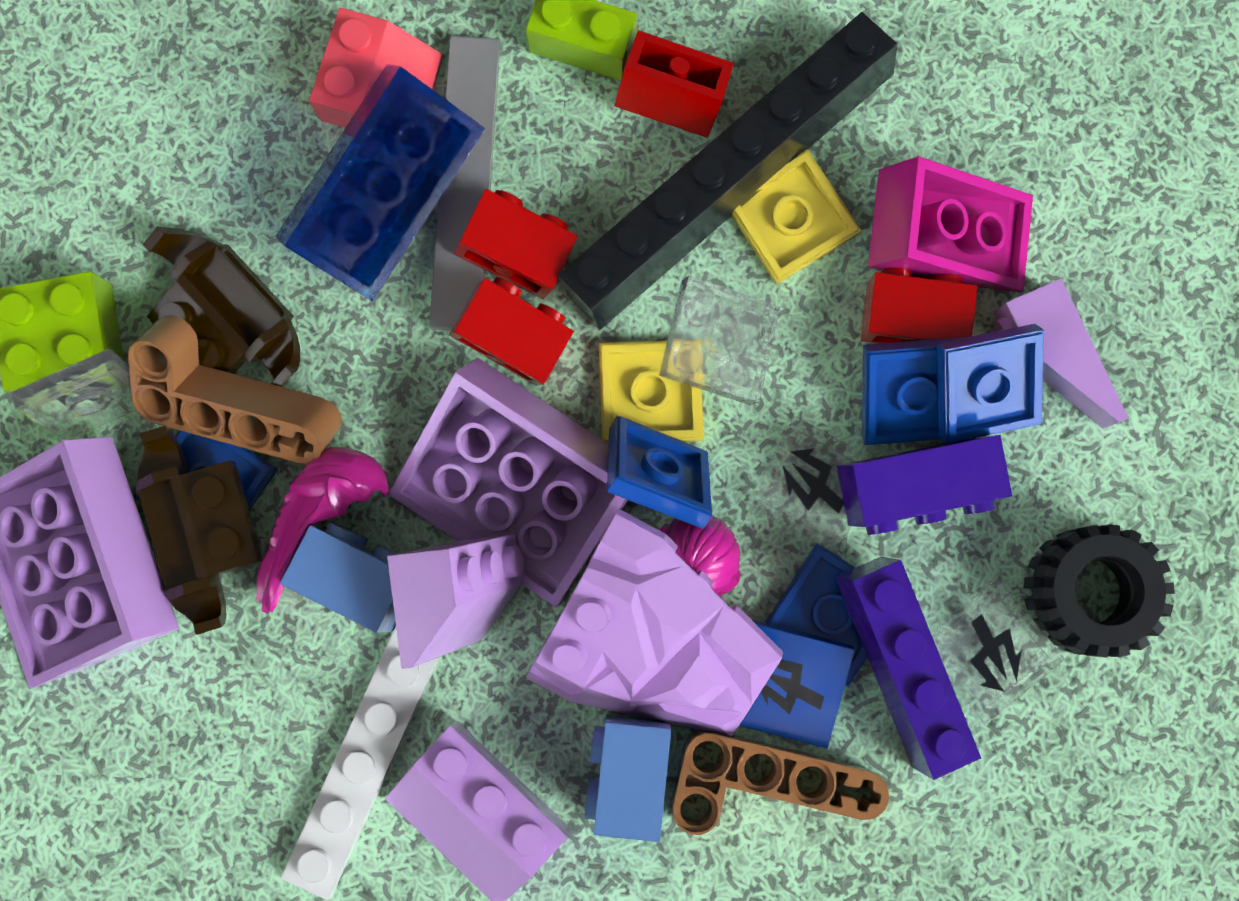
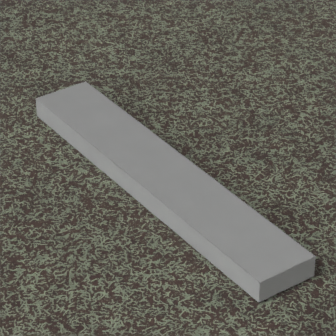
[429,36,501,331]

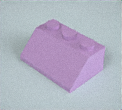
[387,534,524,669]
[385,721,570,901]

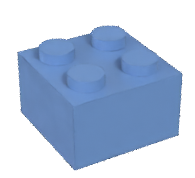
[280,522,398,633]
[584,715,671,842]

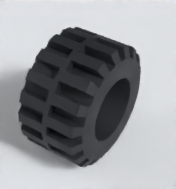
[1023,524,1175,658]

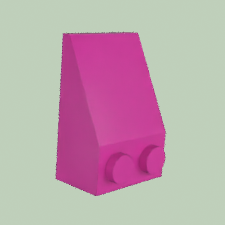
[868,156,1033,292]

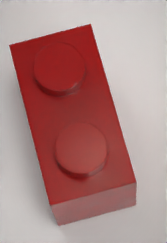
[614,30,734,138]
[453,188,578,299]
[861,267,978,344]
[449,277,574,386]

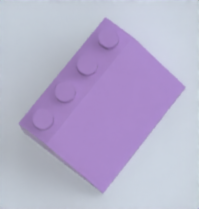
[388,358,628,608]
[0,437,180,689]

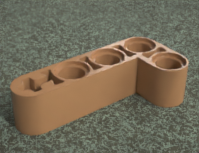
[128,315,342,464]
[671,730,889,835]

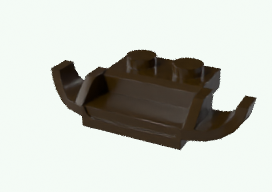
[143,226,300,387]
[136,426,263,635]

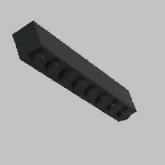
[558,12,898,330]

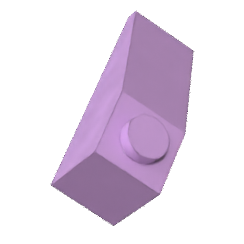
[993,278,1129,428]

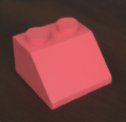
[309,7,443,147]

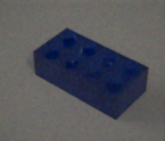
[275,64,486,302]

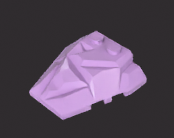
[525,508,783,736]

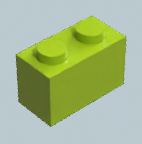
[526,0,638,80]

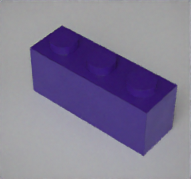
[836,435,1012,535]

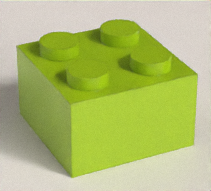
[0,271,127,400]

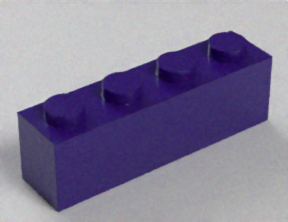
[835,557,981,780]

